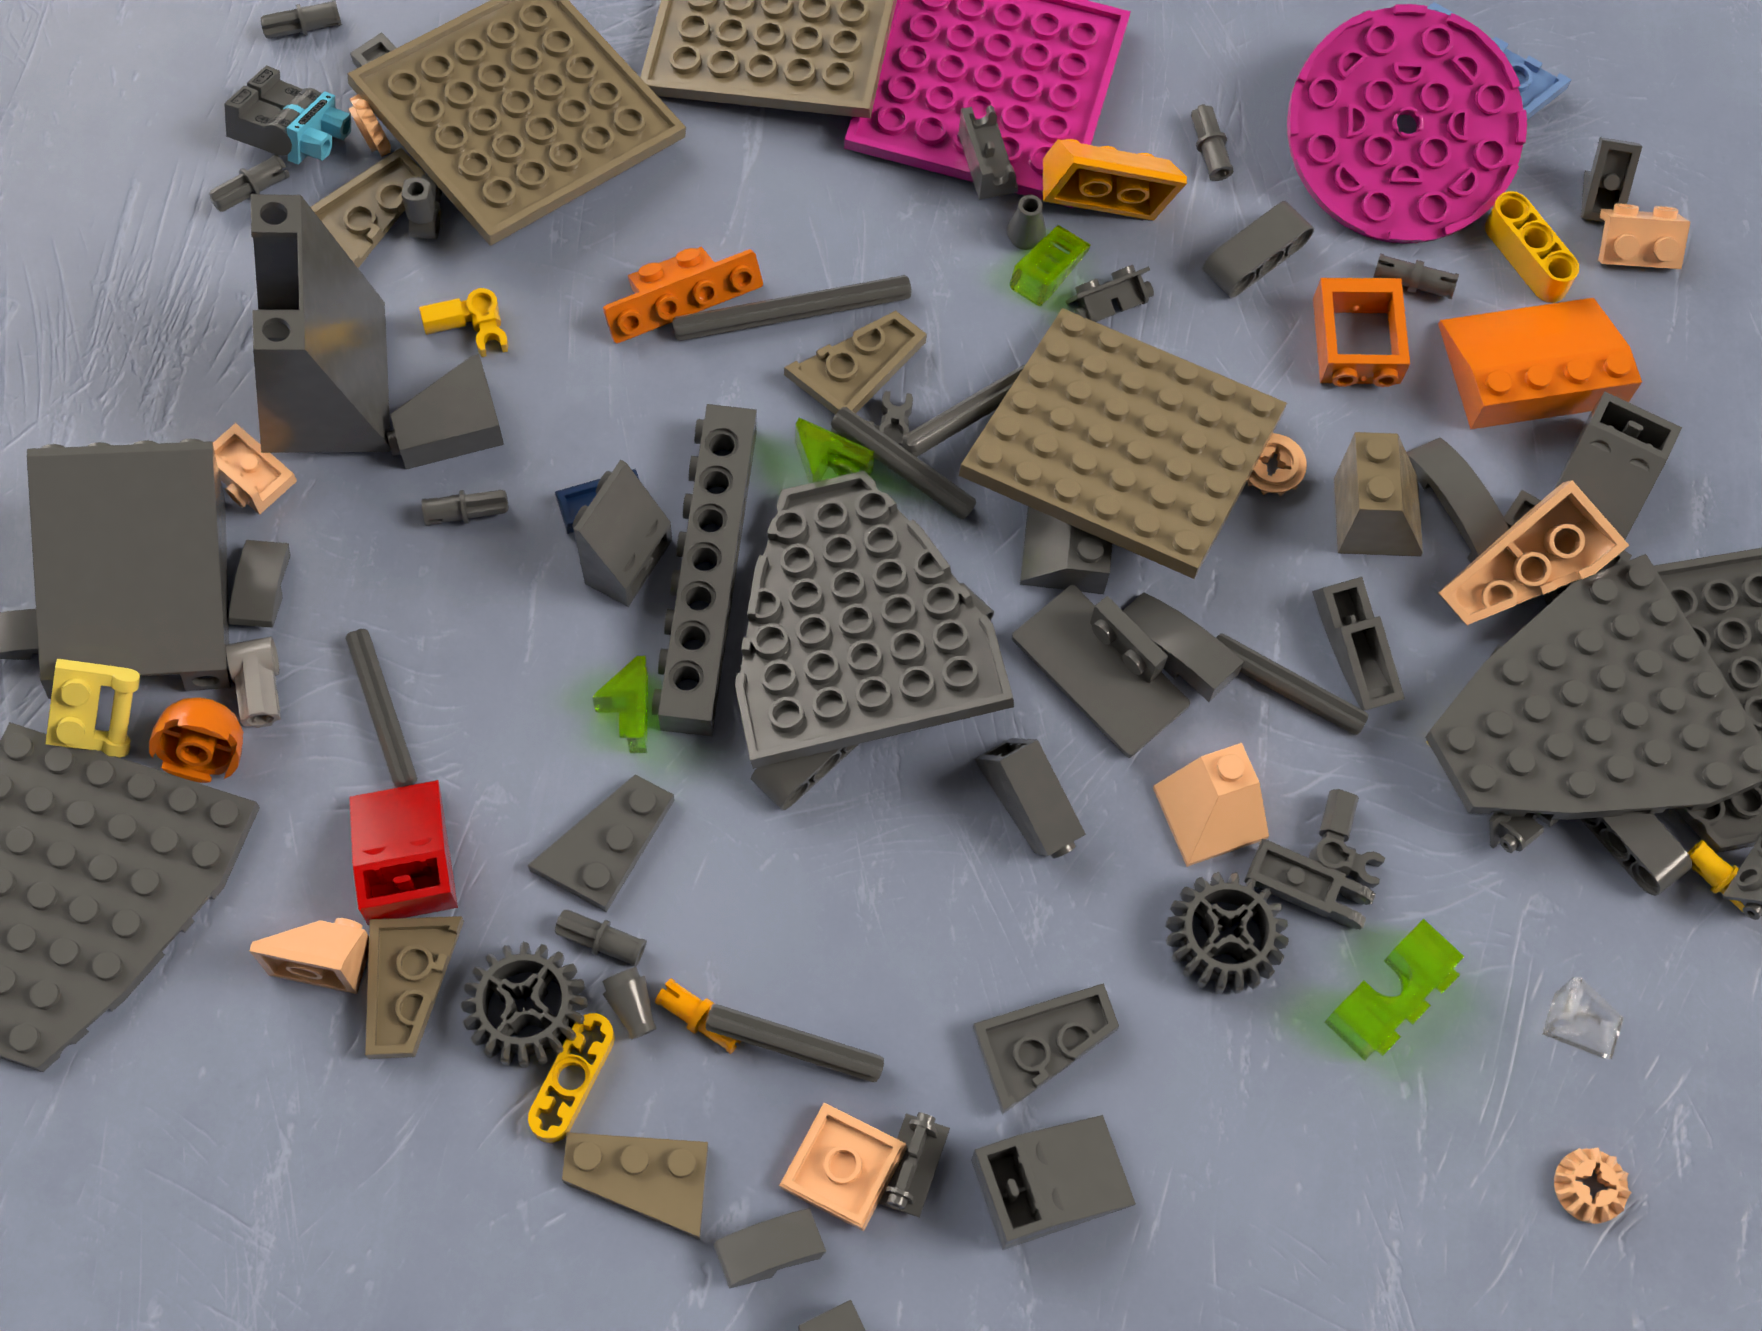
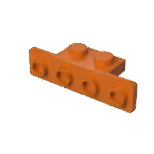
[603,246,763,343]

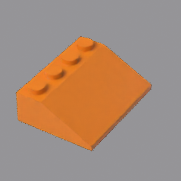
[1438,297,1642,430]

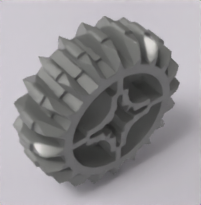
[1165,872,1289,994]
[461,941,588,1068]

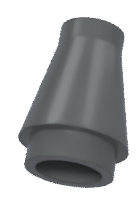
[1007,195,1046,250]
[602,967,657,1040]

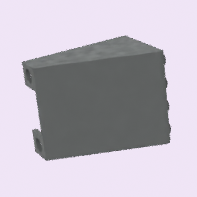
[250,194,391,453]
[27,439,231,699]

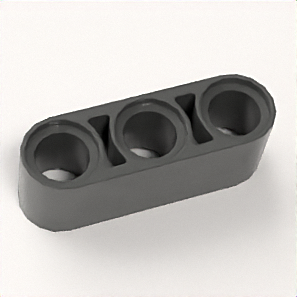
[1202,201,1314,298]
[1581,810,1692,896]

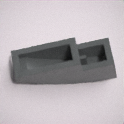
[1312,577,1405,711]
[1123,592,1244,702]

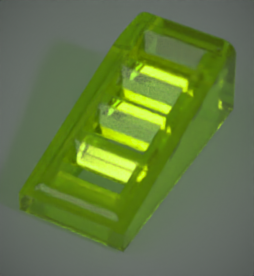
[1010,225,1091,306]

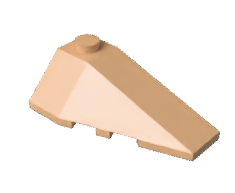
[1438,480,1629,625]

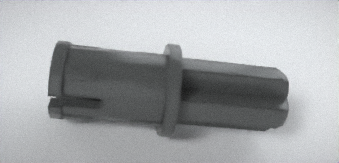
[261,0,342,39]
[1191,104,1234,181]
[209,154,290,212]
[422,490,509,526]
[555,910,647,967]

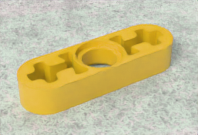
[528,1013,615,1143]

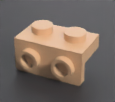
[1598,203,1690,269]
[213,423,297,515]

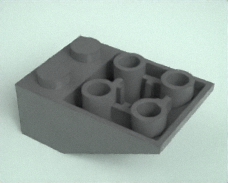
[1554,391,1682,540]
[573,459,672,607]
[971,1115,1136,1250]

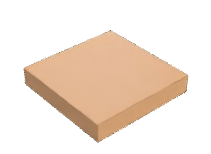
[779,1103,907,1231]

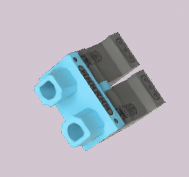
[224,65,351,165]

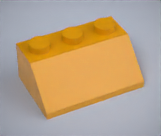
[1043,139,1187,221]

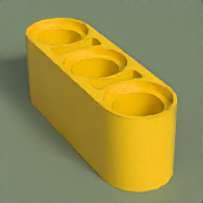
[1485,191,1579,303]

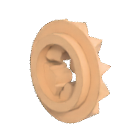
[348,94,391,157]
[1247,433,1307,496]
[1554,1148,1632,1224]

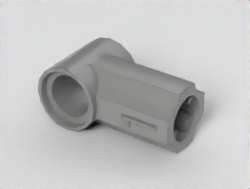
[226,637,281,728]

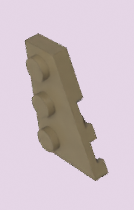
[784,310,927,415]
[365,916,464,1059]

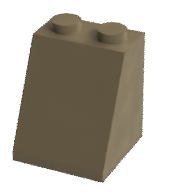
[1334,432,1423,556]

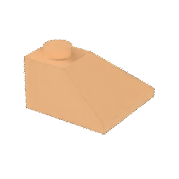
[1153,743,1269,867]
[249,918,369,994]

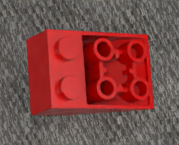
[349,780,458,925]

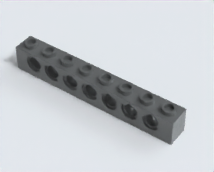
[652,404,757,737]

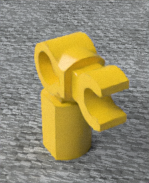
[419,288,508,357]

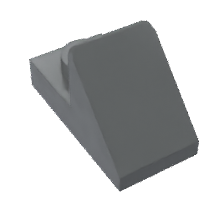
[1581,137,1642,222]

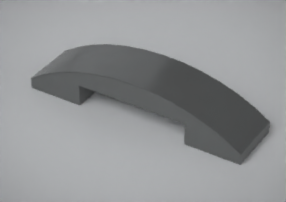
[1406,437,1509,564]

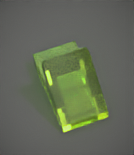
[795,417,874,483]
[592,655,648,753]

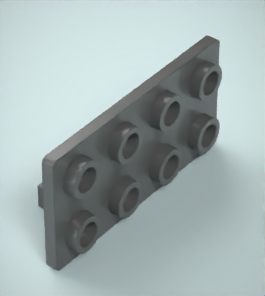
[1012,585,1190,758]

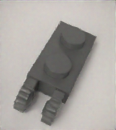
[1244,839,1376,930]

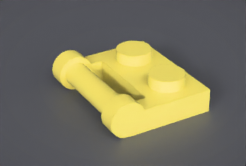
[45,659,140,758]

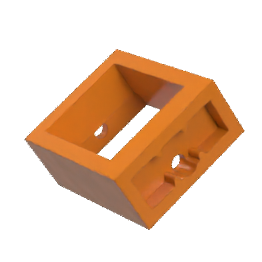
[1313,278,1410,387]

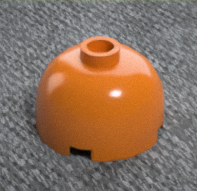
[149,697,243,783]

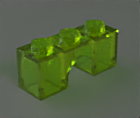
[1324,919,1465,1060]

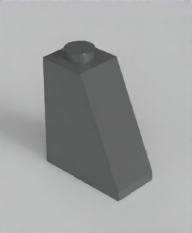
[386,354,504,470]
[975,738,1086,858]

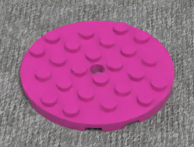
[1287,4,1527,244]

